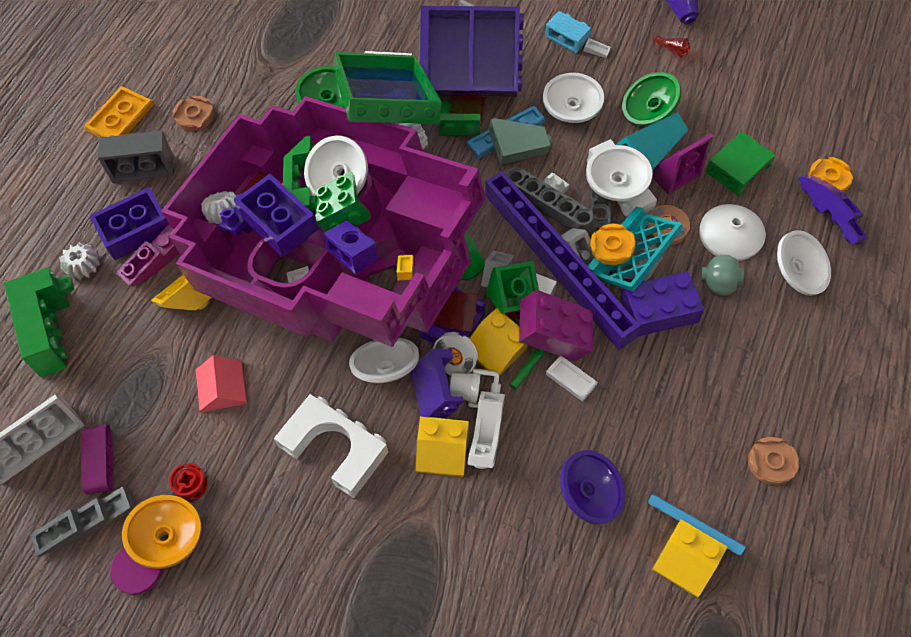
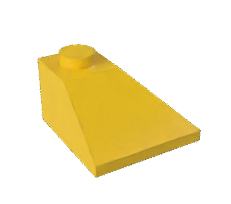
[151,275,212,310]

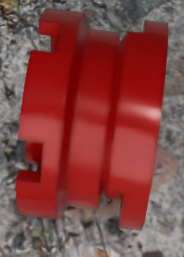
[169,463,208,502]

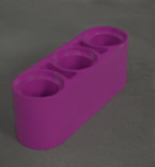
[81,424,113,495]

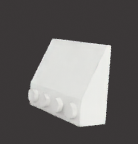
[0,395,85,485]

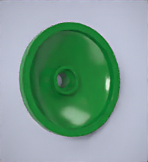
[295,66,356,108]
[622,72,682,126]

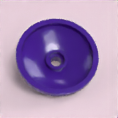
[560,450,625,525]

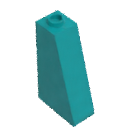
[616,112,688,170]

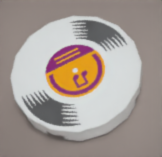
[433,332,478,376]

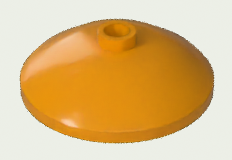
[122,495,201,569]

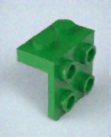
[439,101,481,136]
[314,172,371,232]

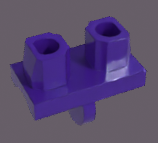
[218,194,253,236]

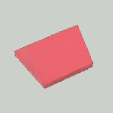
[196,355,247,413]

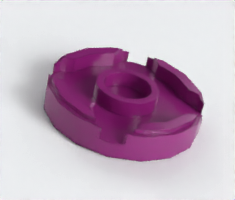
[110,548,163,595]

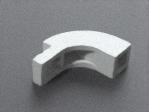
[468,391,505,469]

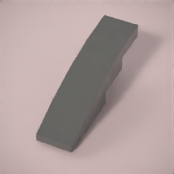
[30,487,135,557]

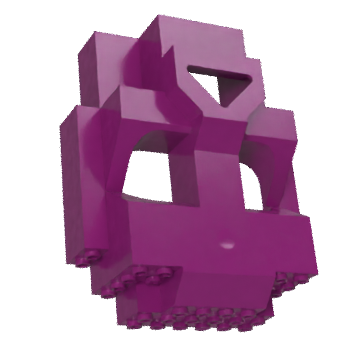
[161,96,485,347]

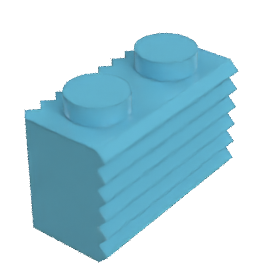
[545,11,591,53]

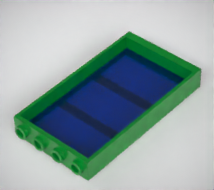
[334,52,442,124]

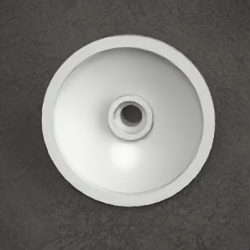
[543,73,604,123]
[304,136,368,195]
[586,145,652,201]
[699,204,766,261]
[777,230,831,296]
[349,338,419,383]

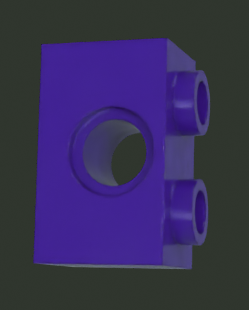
[324,220,378,274]

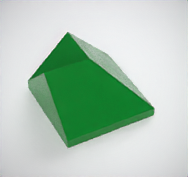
[485,261,539,313]

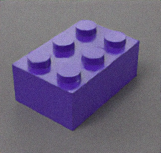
[234,174,318,258]
[89,187,169,261]
[620,271,704,337]

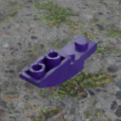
[798,175,868,245]

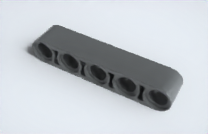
[507,167,595,235]

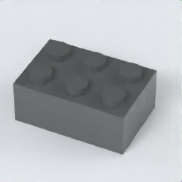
[98,131,174,183]

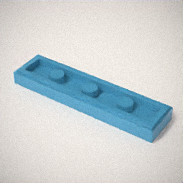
[467,106,546,159]
[648,493,746,556]

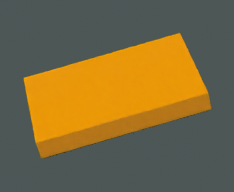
[84,86,154,138]

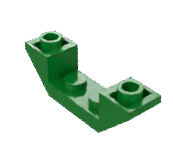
[283,136,316,219]

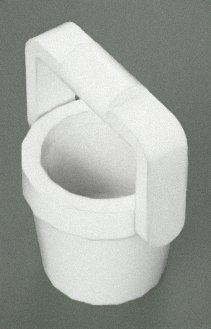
[450,369,501,408]

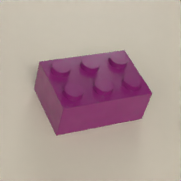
[519,290,593,361]

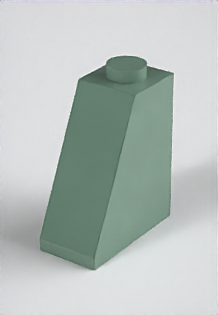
[488,118,552,165]

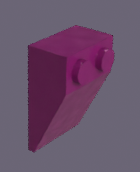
[653,133,714,195]

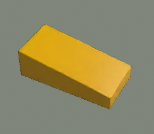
[397,255,413,280]

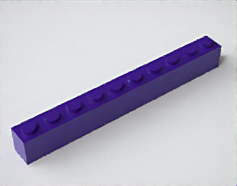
[485,171,640,350]

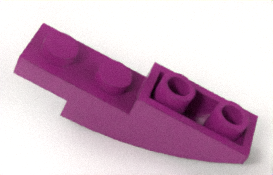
[116,224,180,287]

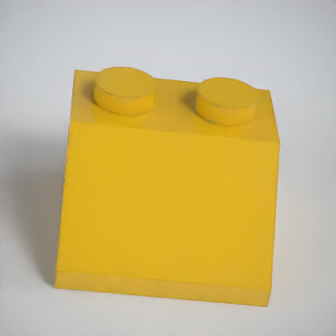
[469,308,528,376]
[416,416,469,477]
[652,519,727,598]

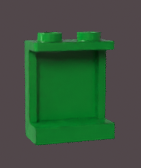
[706,131,775,197]

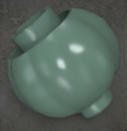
[701,255,744,296]

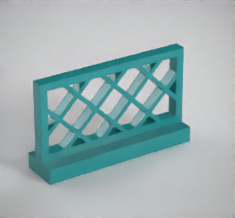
[588,206,683,292]

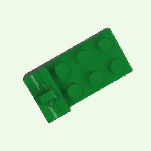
[4,267,74,378]

